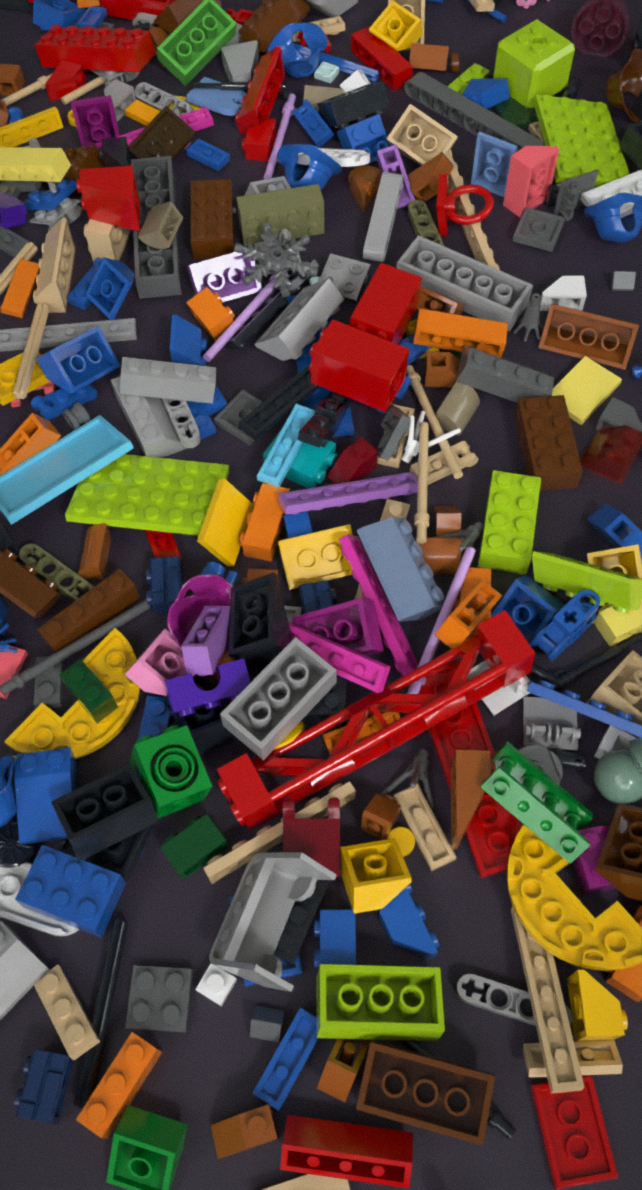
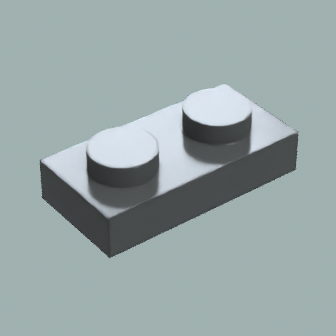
[34,656,64,708]

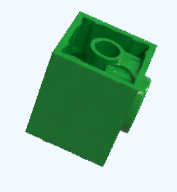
[130,725,212,819]

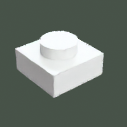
[195,964,237,1007]

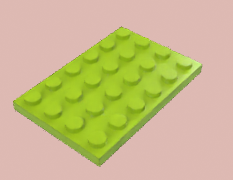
[533,94,630,188]
[65,454,229,536]

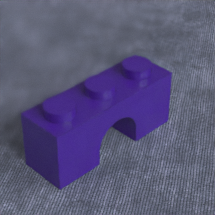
[163,658,251,717]

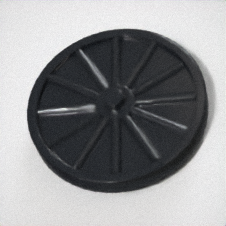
[0,821,37,868]

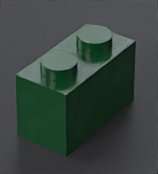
[59,659,118,724]
[160,814,228,881]

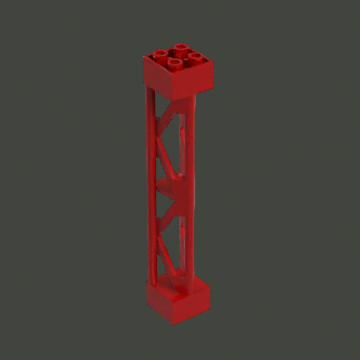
[216,610,535,831]

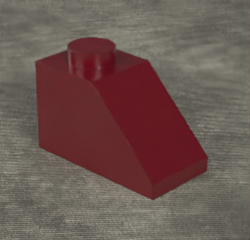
[327,437,378,485]

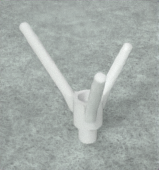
[401,411,461,463]

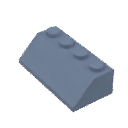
[357,517,444,621]

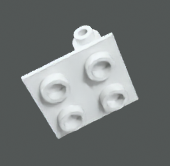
[467,661,531,716]

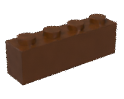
[37,568,140,653]

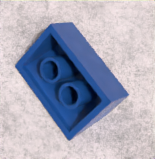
[36,326,121,394]

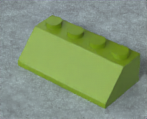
[532,551,642,614]

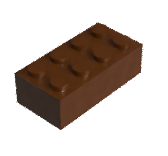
[191,179,235,260]
[514,395,583,491]
[356,1040,495,1146]

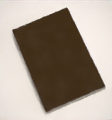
[128,106,196,161]

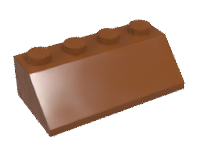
[538,303,639,369]

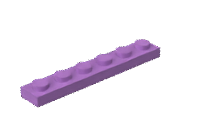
[278,472,418,515]

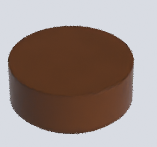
[450,52,459,73]

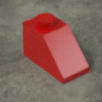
[45,60,86,101]
[242,118,276,162]

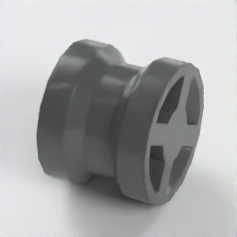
[62,402,90,430]

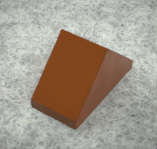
[433,505,461,538]

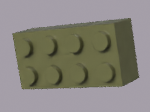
[236,184,324,246]

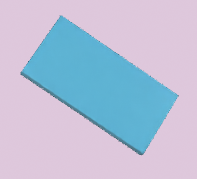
[0,415,134,525]

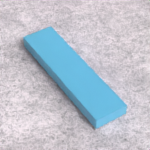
[257,404,315,488]

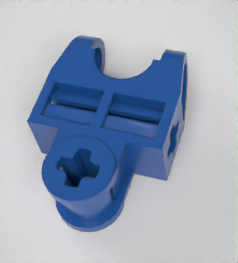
[531,590,600,662]

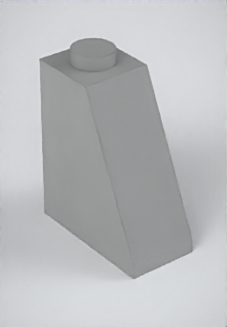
[221,40,259,82]

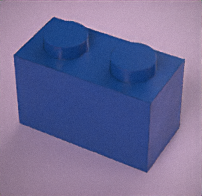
[314,910,356,967]

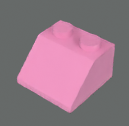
[125,629,195,696]

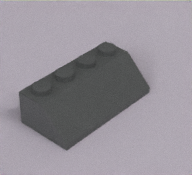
[456,344,554,403]

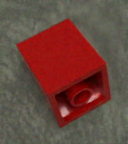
[76,166,140,231]

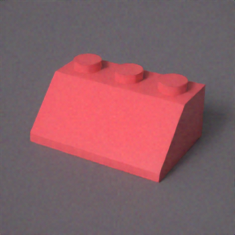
[503,146,559,218]

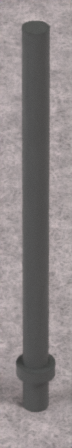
[0,600,151,695]

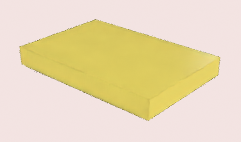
[552,356,622,425]

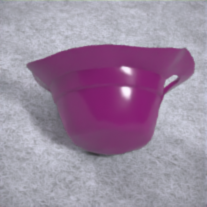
[167,574,233,653]

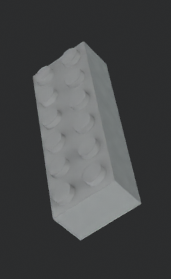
[397,235,533,331]

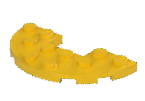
[4,628,141,759]
[507,825,642,971]

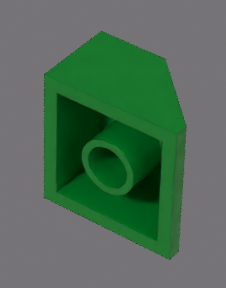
[106,1105,188,1190]

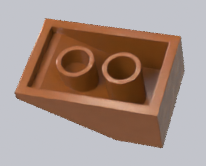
[450,750,496,849]

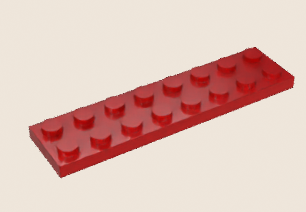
[418,660,522,879]

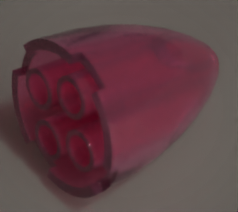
[571,0,630,58]

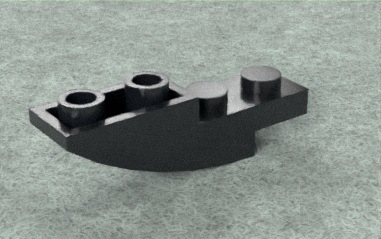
[297,392,352,448]

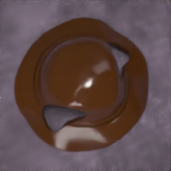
[606,49,642,122]

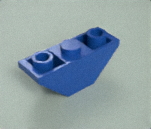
[587,503,642,560]
[379,884,439,959]

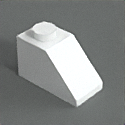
[540,276,587,311]

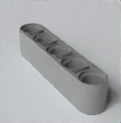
[363,172,404,262]

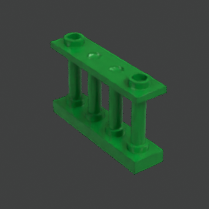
[480,741,593,864]

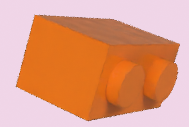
[186,287,235,342]

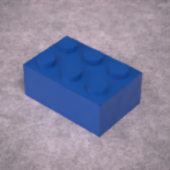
[15,845,126,938]

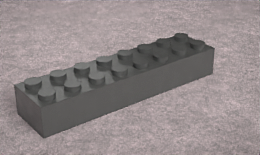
[131,156,182,299]

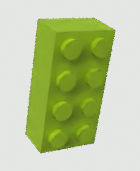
[477,470,541,575]
[316,964,445,1041]

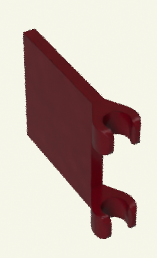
[283,798,341,877]

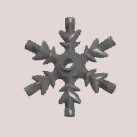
[234,223,318,297]

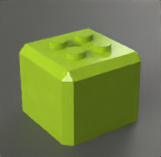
[493,19,575,108]

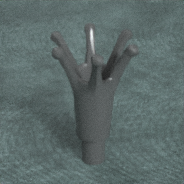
[513,293,544,342]

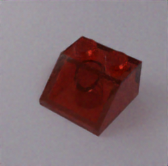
[580,425,642,485]

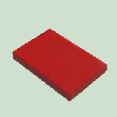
[530,1075,619,1190]

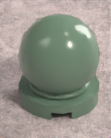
[594,737,642,804]

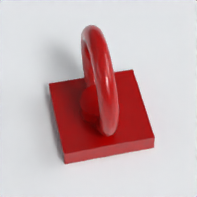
[436,174,494,236]

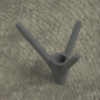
[431,522,484,551]
[379,749,434,809]

